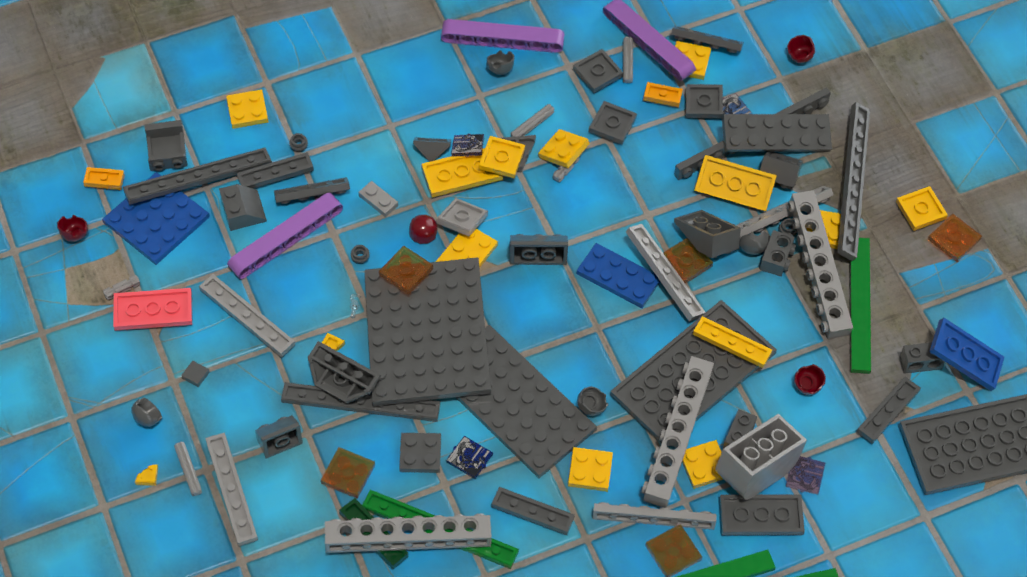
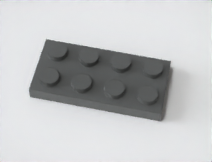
[720,494,805,535]

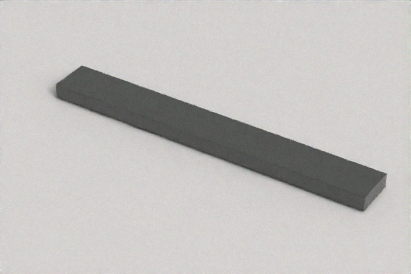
[123,147,272,205]
[281,382,441,422]

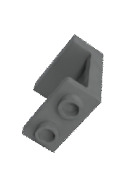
[144,120,187,171]

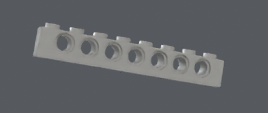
[788,190,853,339]
[641,356,714,508]
[325,514,492,553]

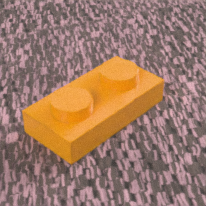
[643,82,683,107]
[83,167,125,190]

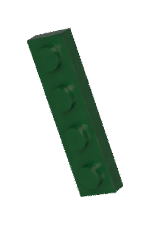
[339,498,409,569]

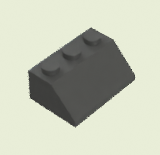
[510,234,568,265]

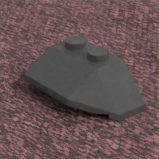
[308,341,381,403]

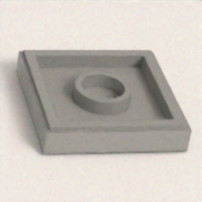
[437,198,488,236]

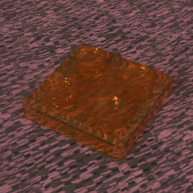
[928,214,982,262]
[663,238,713,283]
[379,246,434,295]
[321,447,375,499]
[645,524,702,577]

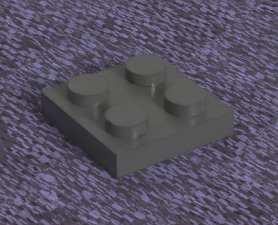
[573,49,623,93]
[686,84,723,118]
[589,101,637,145]
[400,433,441,473]

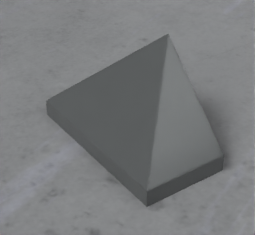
[413,137,451,162]

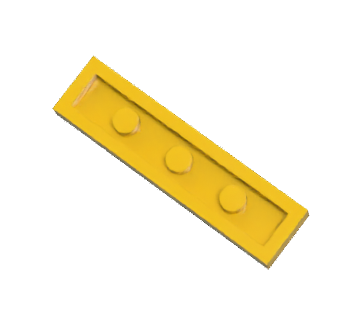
[693,316,772,368]

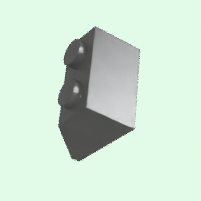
[760,152,804,189]
[219,184,267,231]
[255,415,303,459]

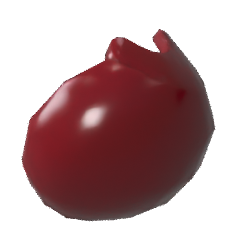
[787,35,815,63]
[57,215,88,242]
[409,215,438,244]
[794,364,826,395]

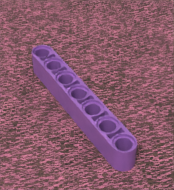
[603,0,696,81]
[441,19,565,53]
[227,192,343,279]

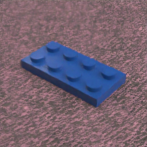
[576,243,661,309]
[929,318,1005,391]

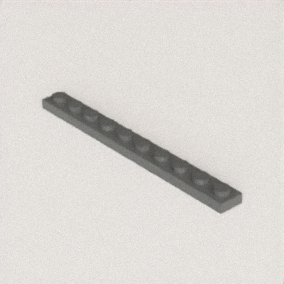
[674,87,831,180]
[837,102,870,261]

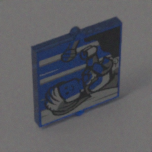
[446,436,493,479]

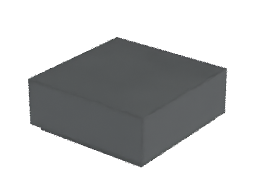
[181,361,210,387]

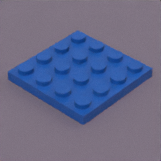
[102,172,210,265]

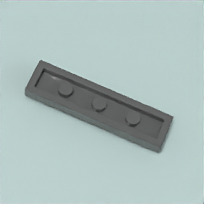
[671,26,744,53]
[237,152,314,189]
[274,177,350,204]
[857,377,921,444]
[491,487,575,535]

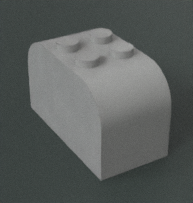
[716,414,807,500]

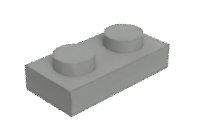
[358,181,398,217]

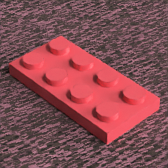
[113,288,192,330]

